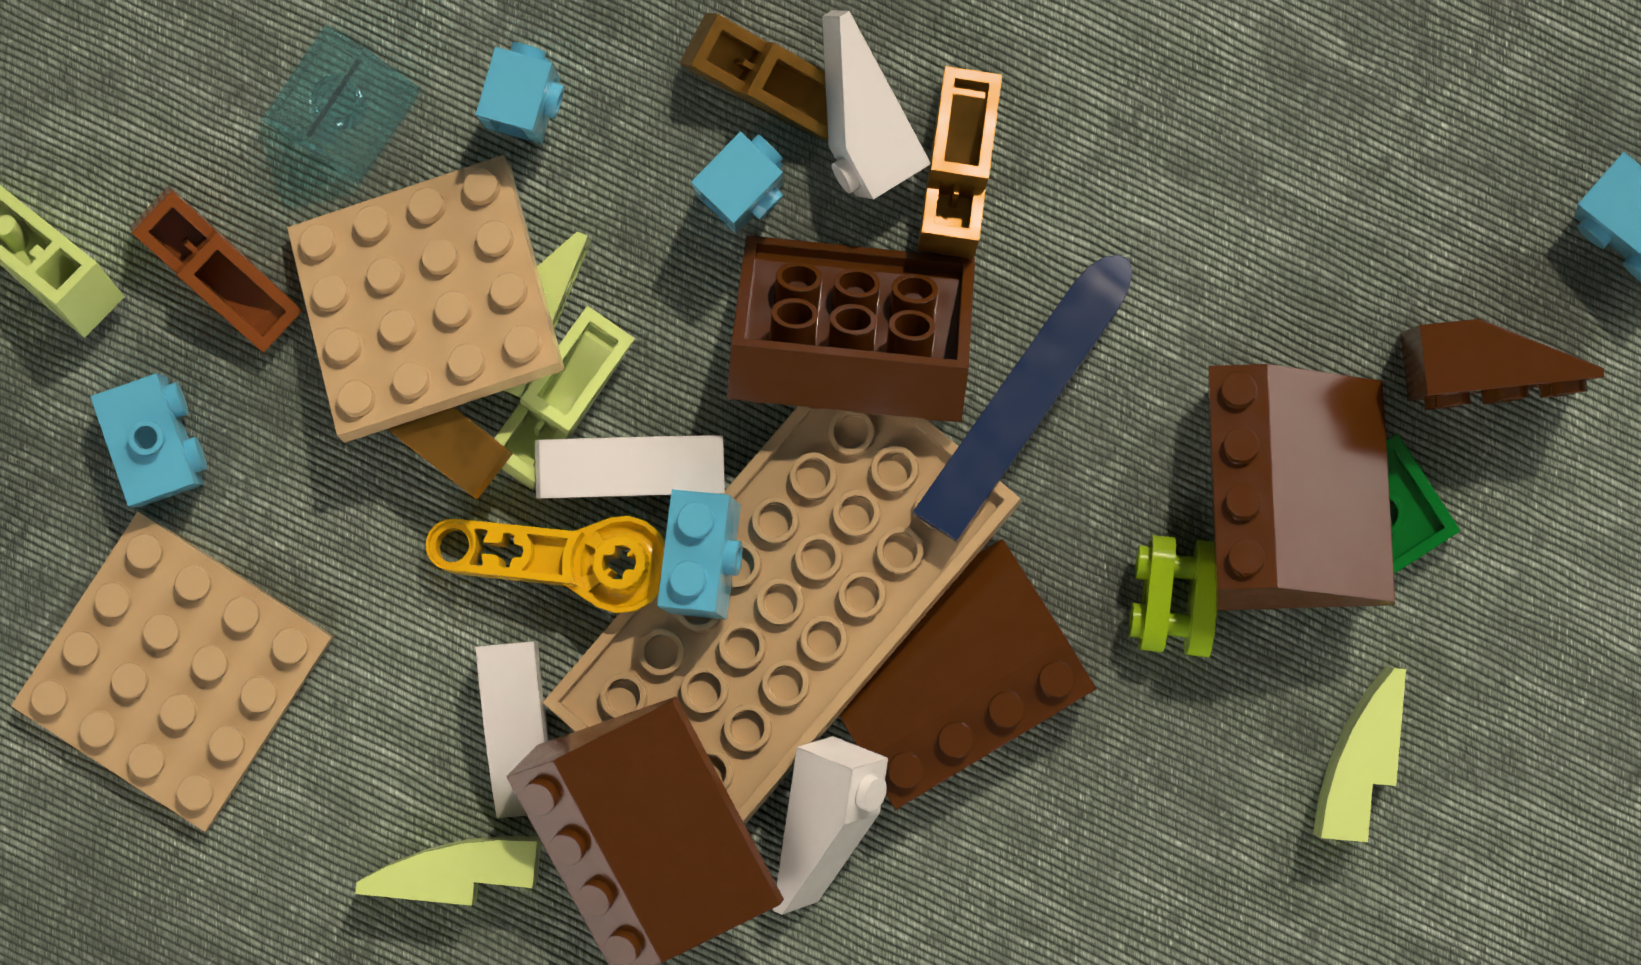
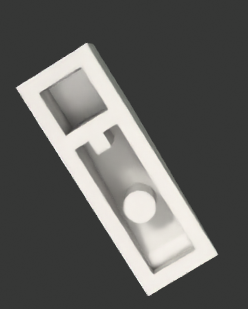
[822,10,931,200]
[773,736,888,915]

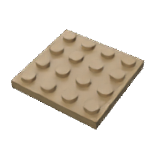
[287,155,565,443]
[11,511,334,832]

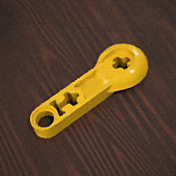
[426,516,665,613]

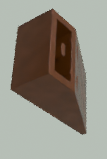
[1400,319,1605,410]

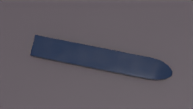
[913,255,1132,542]

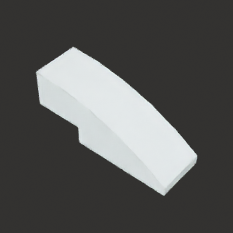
[535,435,725,499]
[475,641,549,818]

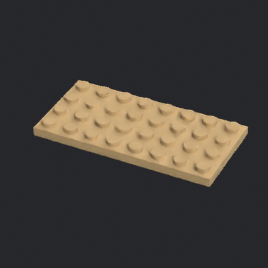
[543,406,1023,824]

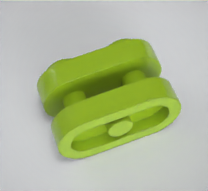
[1128,535,1217,658]

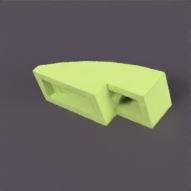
[495,306,635,491]
[1313,667,1406,842]
[355,836,541,906]

